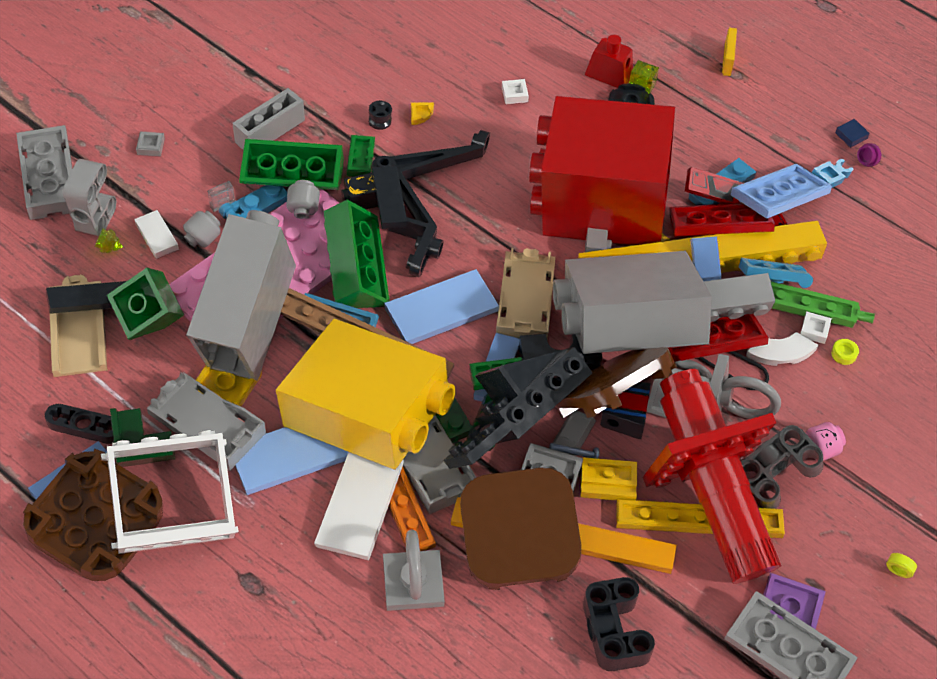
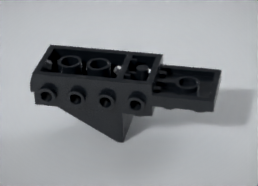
[443,347,592,469]

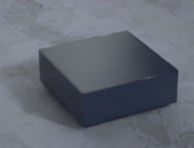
[835,119,870,148]

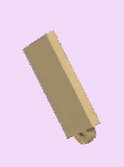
[50,274,107,377]

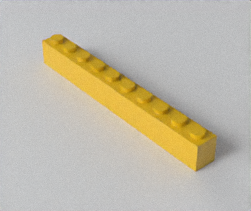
[578,221,827,273]

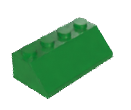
[239,139,344,190]
[324,200,390,308]

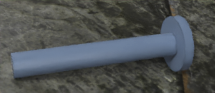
[549,443,599,459]

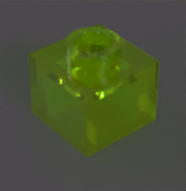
[629,60,659,94]

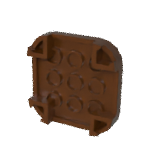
[556,347,677,418]
[23,448,163,581]
[460,468,581,590]

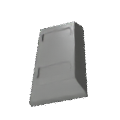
[553,410,596,456]

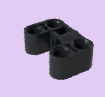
[583,577,655,671]

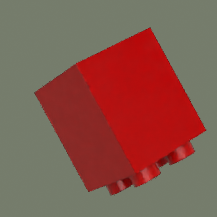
[529,96,676,245]

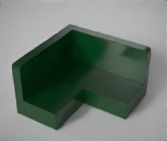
[110,408,175,467]

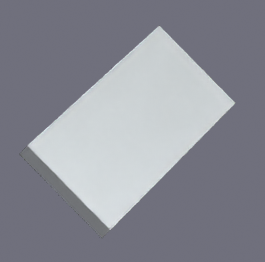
[314,452,404,560]

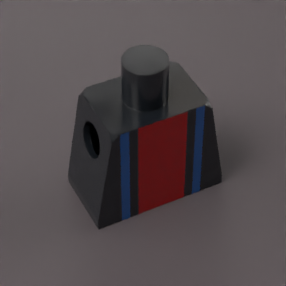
[600,382,651,439]

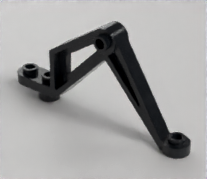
[372,130,490,277]

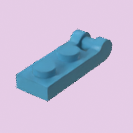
[219,185,287,219]
[739,258,813,288]

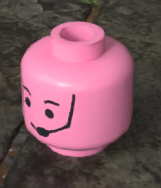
[806,422,846,461]

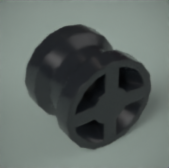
[368,100,392,130]

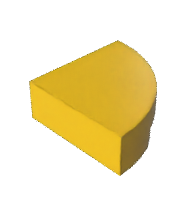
[411,102,434,125]

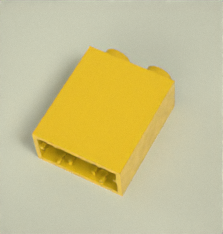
[276,319,455,470]

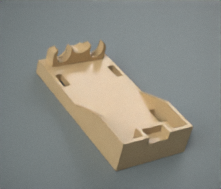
[496,247,555,339]

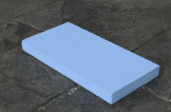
[731,164,832,219]
[385,269,499,344]
[235,427,348,495]

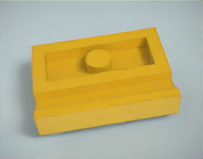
[580,458,637,500]

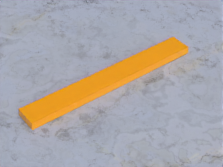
[451,497,676,574]

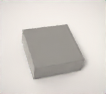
[136,132,165,156]

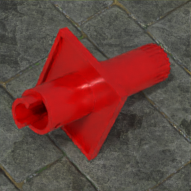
[642,369,782,584]

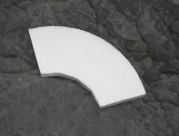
[746,332,818,366]

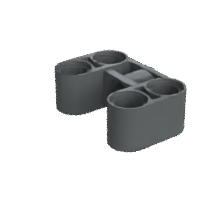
[741,425,823,509]

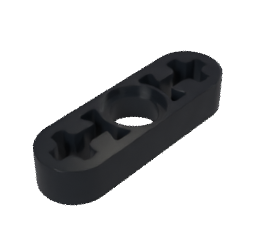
[45,404,114,444]

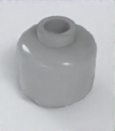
[286,180,320,219]
[183,211,221,248]

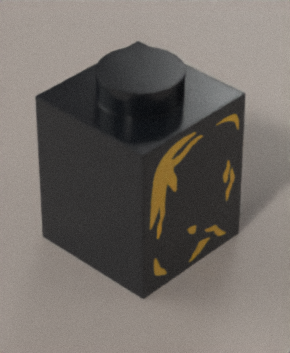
[341,173,378,209]

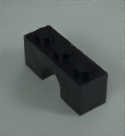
[518,334,602,370]

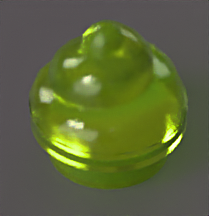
[94,229,122,253]

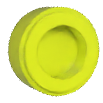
[831,339,859,365]
[886,553,917,578]

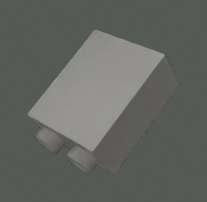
[186,210,296,381]
[553,251,712,354]

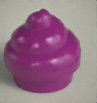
[857,143,882,167]

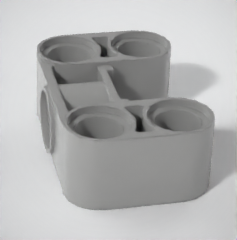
[63,159,117,236]

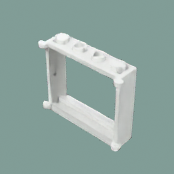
[101,430,239,554]

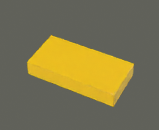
[722,27,737,76]

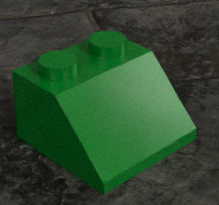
[107,267,184,340]

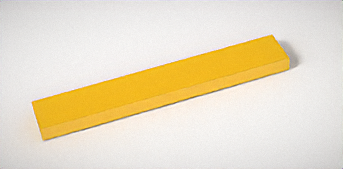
[616,499,785,538]

